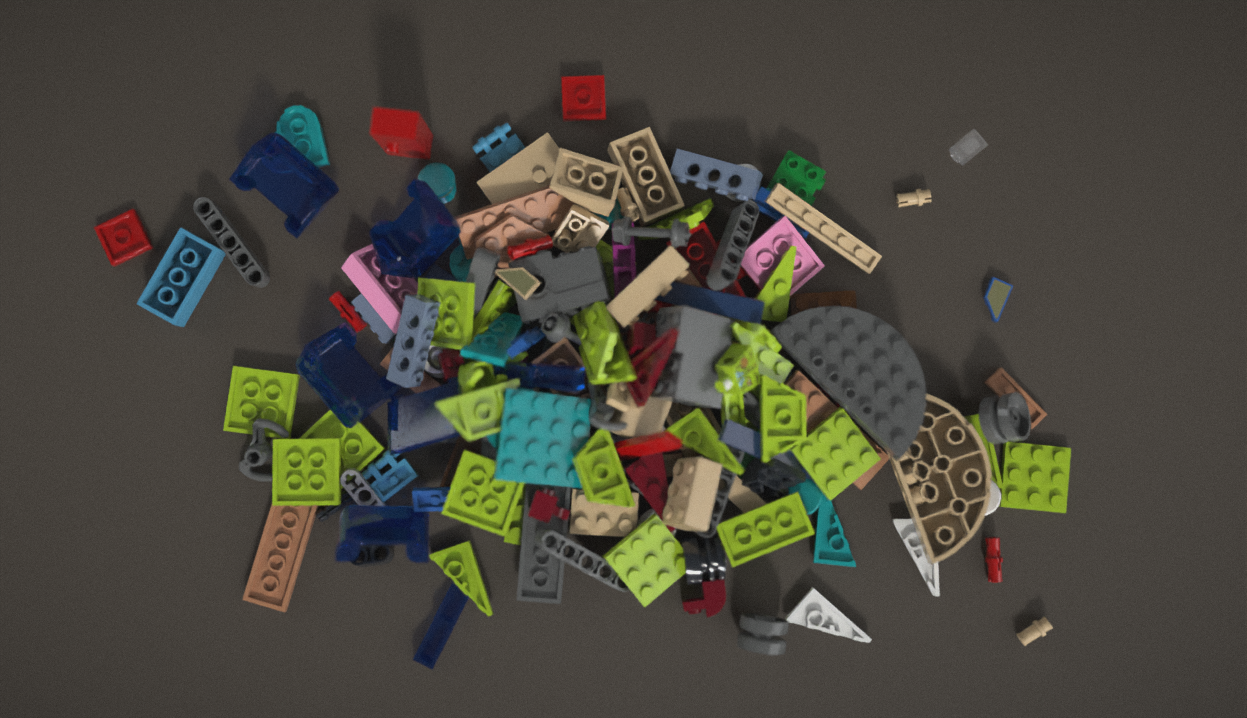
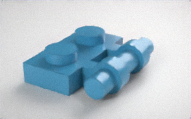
[472,122,525,172]
[362,446,419,502]

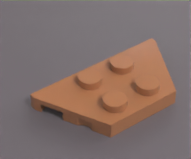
[474,214,550,278]

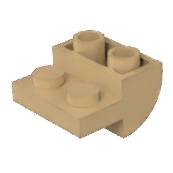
[551,204,609,253]

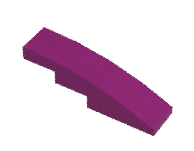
[611,223,636,299]

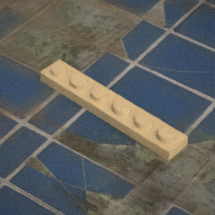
[764,183,882,274]

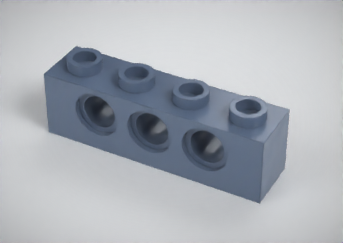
[670,149,763,201]
[386,295,440,388]

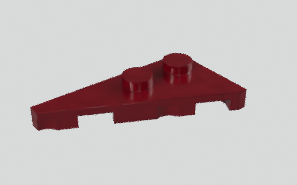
[625,327,680,408]
[624,452,675,532]

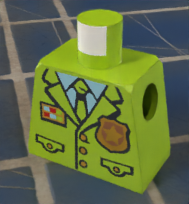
[715,343,760,395]

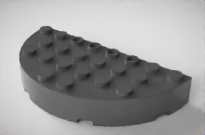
[770,306,926,461]

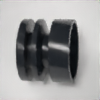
[681,533,727,585]

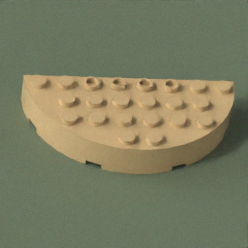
[886,394,992,564]

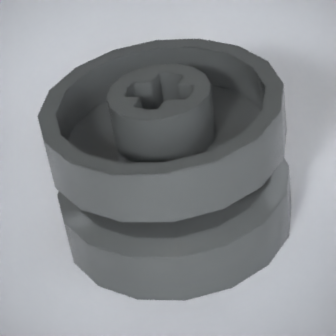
[979,392,1031,444]
[737,613,789,655]

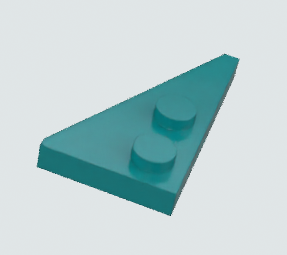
[812,491,856,567]

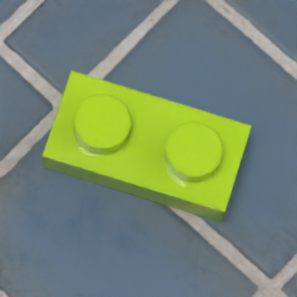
[720,393,746,427]

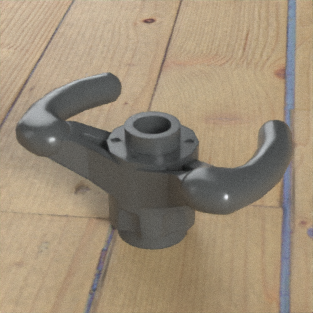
[587,380,627,431]
[239,419,289,482]

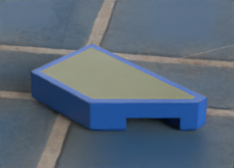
[983,277,1013,323]

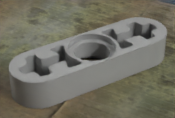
[340,468,389,523]

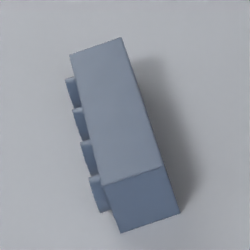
[352,293,397,344]

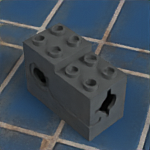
[508,246,613,330]
[652,306,735,408]

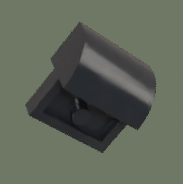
[742,457,806,500]

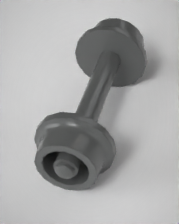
[612,216,691,249]
[542,313,582,358]

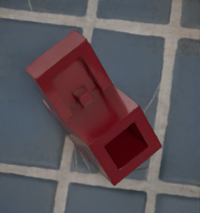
[682,577,726,618]

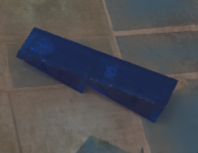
[492,361,585,393]
[413,581,470,670]

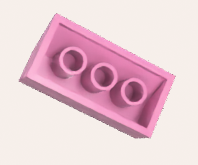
[341,239,418,335]

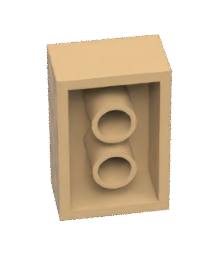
[662,457,722,531]
[570,488,639,537]

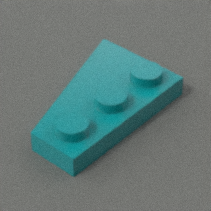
[461,312,525,367]

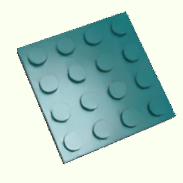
[494,388,592,488]

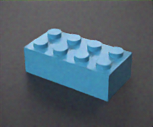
[136,227,226,327]

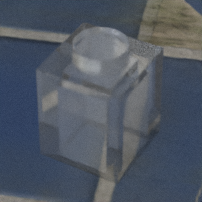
[949,128,988,166]

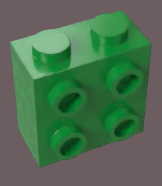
[766,150,826,206]

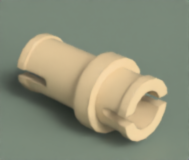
[616,187,639,222]
[896,189,931,208]
[1016,617,1053,646]

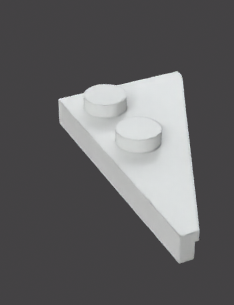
[892,519,940,596]
[785,587,872,643]

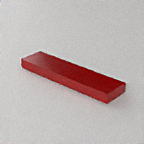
[614,430,682,461]

